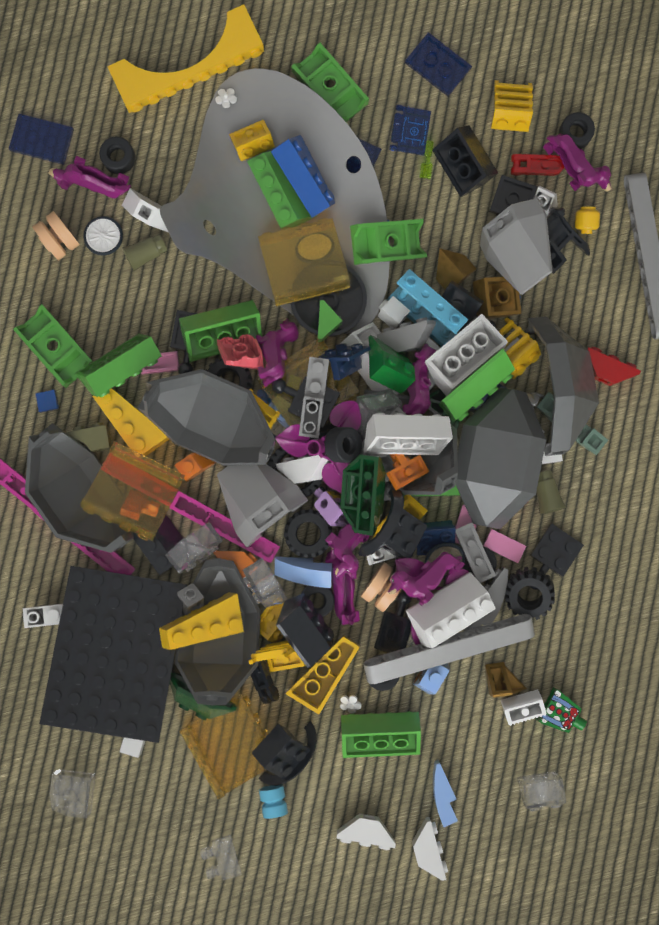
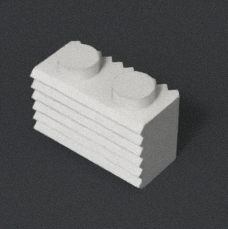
[501,689,546,726]

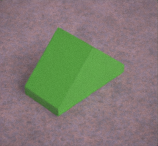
[318,300,342,342]

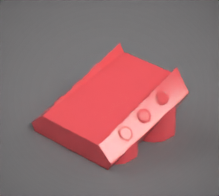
[217,334,264,370]

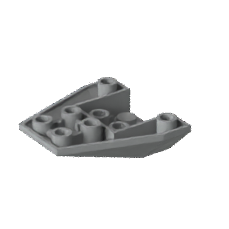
[480,198,552,295]
[217,464,308,547]

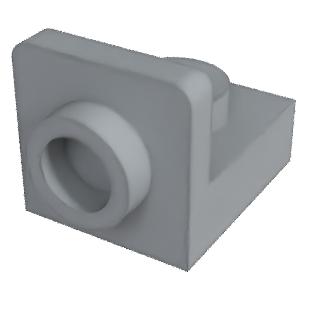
[177,583,204,615]

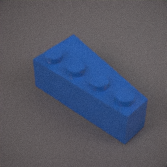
[271,135,335,218]

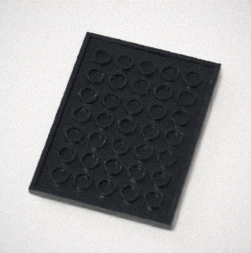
[39,566,187,743]

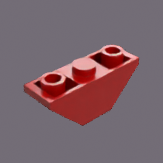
[587,347,641,386]

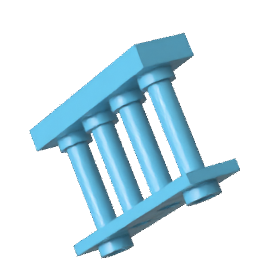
[387,269,468,347]

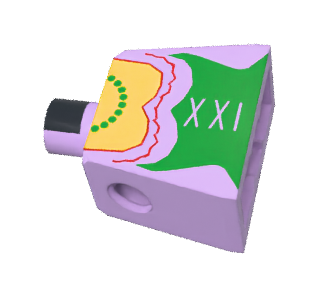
[314,486,349,527]

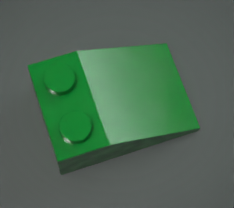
[369,335,415,394]

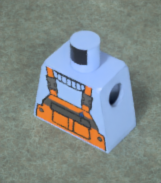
[413,663,450,694]

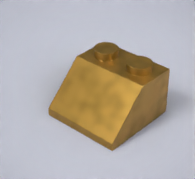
[473,277,521,319]

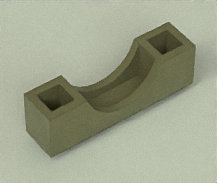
[37,423,113,453]

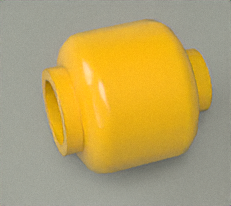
[575,207,600,234]

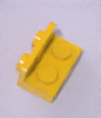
[229,120,275,161]
[260,596,284,643]

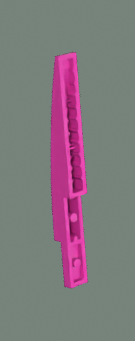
[101,453,280,563]
[0,458,136,575]

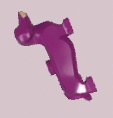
[543,134,612,192]
[48,156,131,199]
[256,318,299,387]
[403,343,436,415]
[325,523,370,577]
[325,548,360,625]
[388,552,465,606]

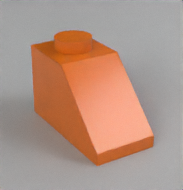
[175,452,216,482]
[214,551,258,579]

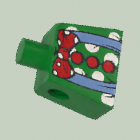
[536,687,587,733]

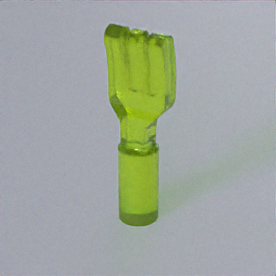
[419,141,434,179]

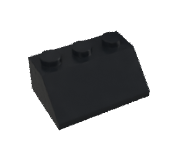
[432,125,498,197]
[131,506,193,575]
[276,593,335,668]

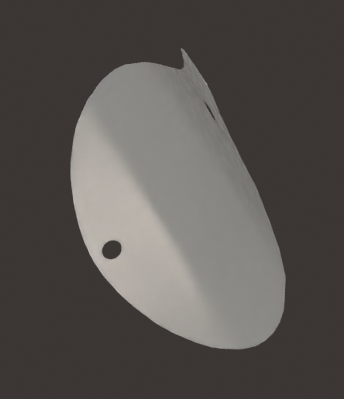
[160,68,390,334]

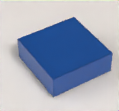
[36,390,59,413]

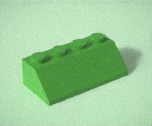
[247,151,317,233]
[179,300,262,362]
[75,334,162,397]
[439,348,515,422]
[341,711,421,758]

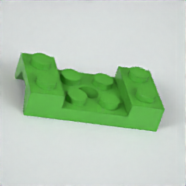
[291,43,369,122]
[350,219,427,265]
[13,304,94,388]

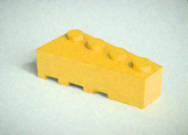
[92,388,170,460]
[159,592,244,650]
[285,635,360,715]

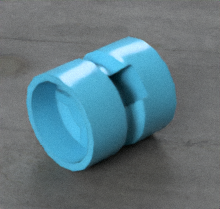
[259,784,288,819]

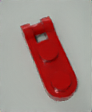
[511,154,564,176]

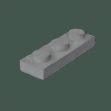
[456,523,496,583]

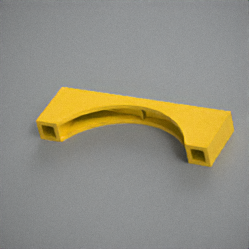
[107,4,264,113]

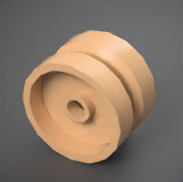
[32,211,80,261]
[360,562,401,612]

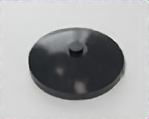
[290,261,367,337]

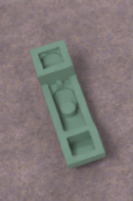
[537,392,608,455]

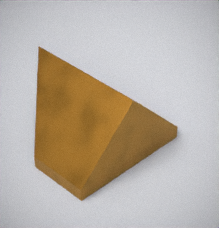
[436,248,476,290]
[485,662,527,698]

